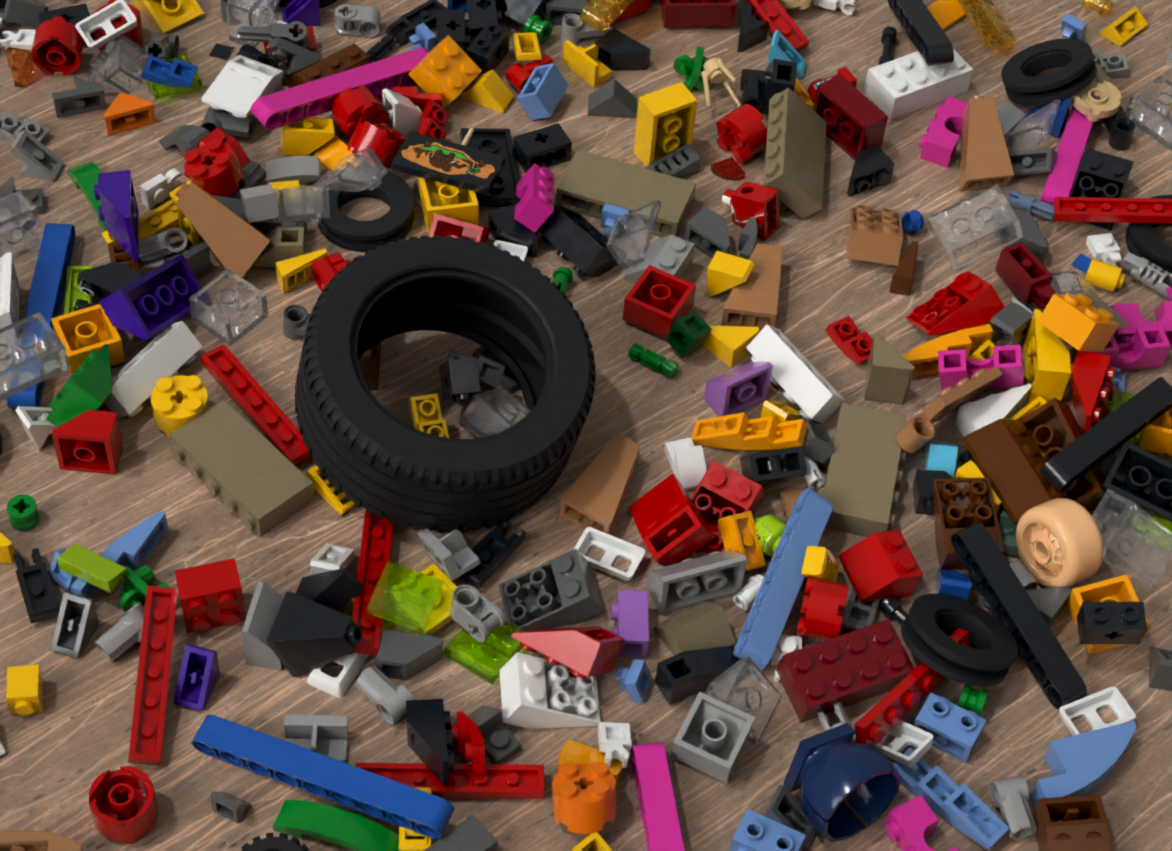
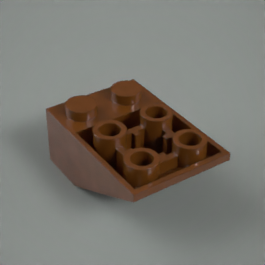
[933,477,1004,570]
[1032,794,1111,851]

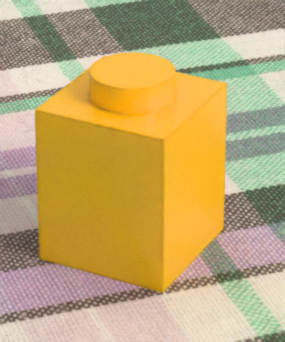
[6,664,43,716]

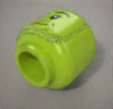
[754,514,786,557]

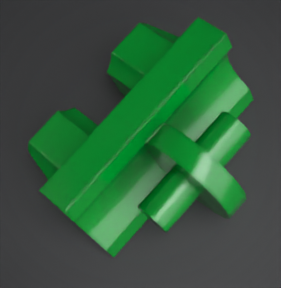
[673,46,710,91]
[119,564,171,612]

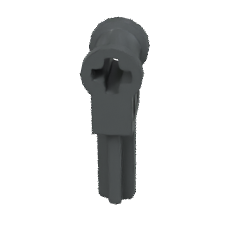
[237,21,310,49]

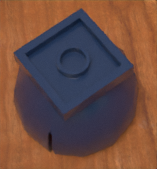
[783,723,901,842]

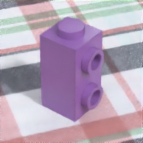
[611,589,649,658]

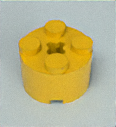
[151,375,210,438]

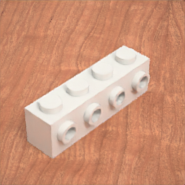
[104,321,202,418]
[746,324,845,424]

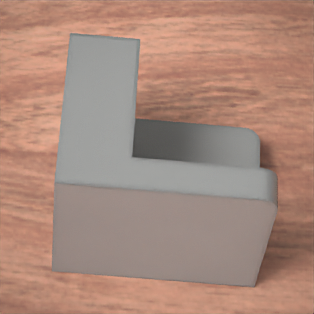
[240,184,279,223]

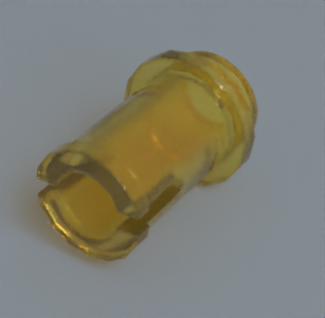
[1081,0,1113,16]

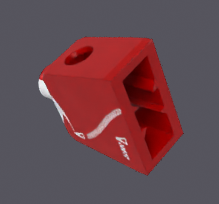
[722,182,780,241]

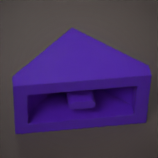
[282,0,321,26]
[173,644,220,711]

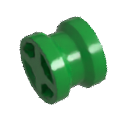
[524,14,553,44]
[7,494,40,532]
[957,684,988,717]

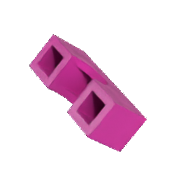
[919,96,967,168]
[514,163,555,233]
[1111,301,1172,343]
[1088,326,1171,371]
[938,345,1024,391]
[885,795,959,851]

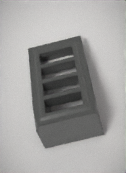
[645,144,701,179]
[800,417,834,463]

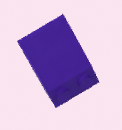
[94,170,139,260]

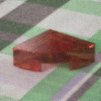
[711,157,745,181]

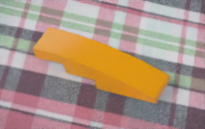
[903,324,994,377]
[691,412,808,450]

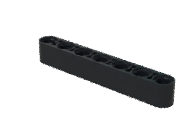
[888,0,954,66]
[1039,376,1172,493]
[951,523,1087,709]

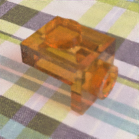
[6,47,34,88]

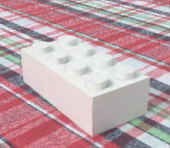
[864,49,974,120]

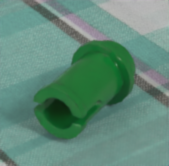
[552,267,573,294]

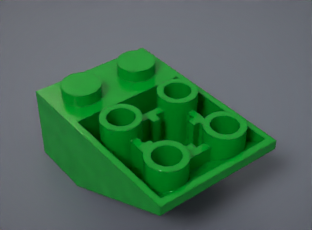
[46,344,112,427]

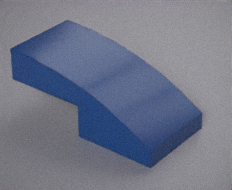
[141,55,198,87]

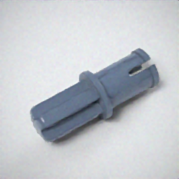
[1005,189,1054,220]

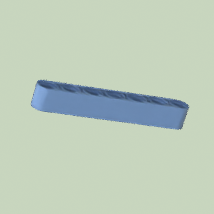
[733,488,833,671]

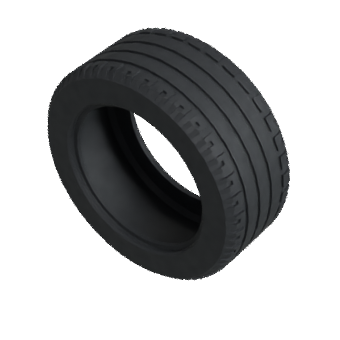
[294,235,596,533]

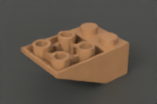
[847,205,903,266]

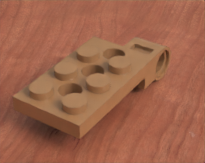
[896,366,1003,453]

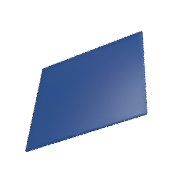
[1071,254,1092,274]

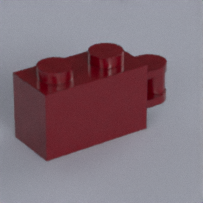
[995,242,1055,309]

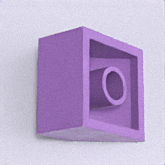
[704,361,773,417]

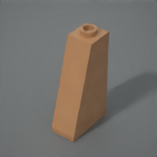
[959,95,1014,191]
[175,180,271,283]
[721,243,783,331]
[560,432,640,535]

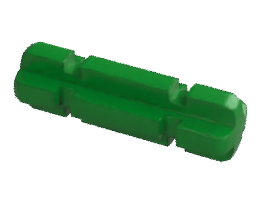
[628,343,679,378]

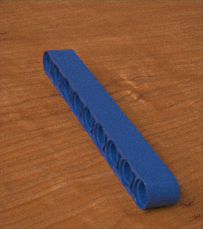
[7,223,75,409]
[191,715,455,839]

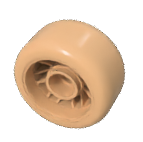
[1016,498,1104,588]

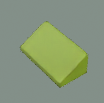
[57,544,127,593]

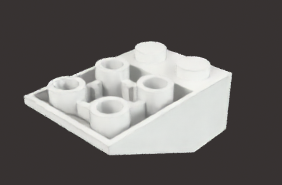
[201,55,283,118]
[499,652,601,729]

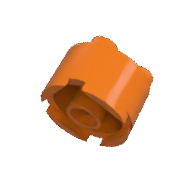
[552,762,617,834]

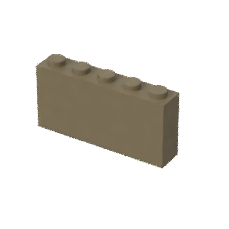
[764,88,826,219]
[556,149,696,237]
[170,400,314,537]
[823,403,907,537]

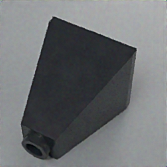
[266,592,362,677]

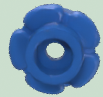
[902,210,924,235]

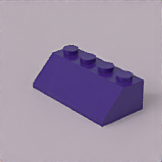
[99,254,209,340]

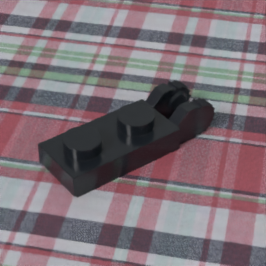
[386,0,449,45]
[460,520,526,589]
[13,548,59,624]

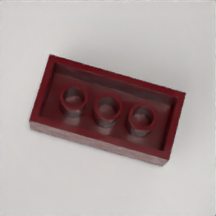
[776,619,915,723]

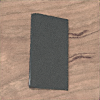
[1008,148,1058,176]

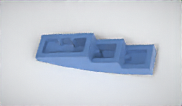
[71,511,168,599]
[893,747,1010,850]

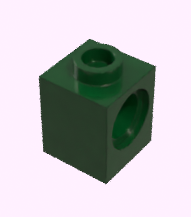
[665,310,712,359]

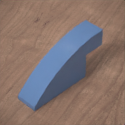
[1031,721,1137,804]

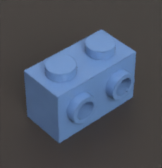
[517,63,568,121]
[913,693,986,763]
[730,808,806,851]

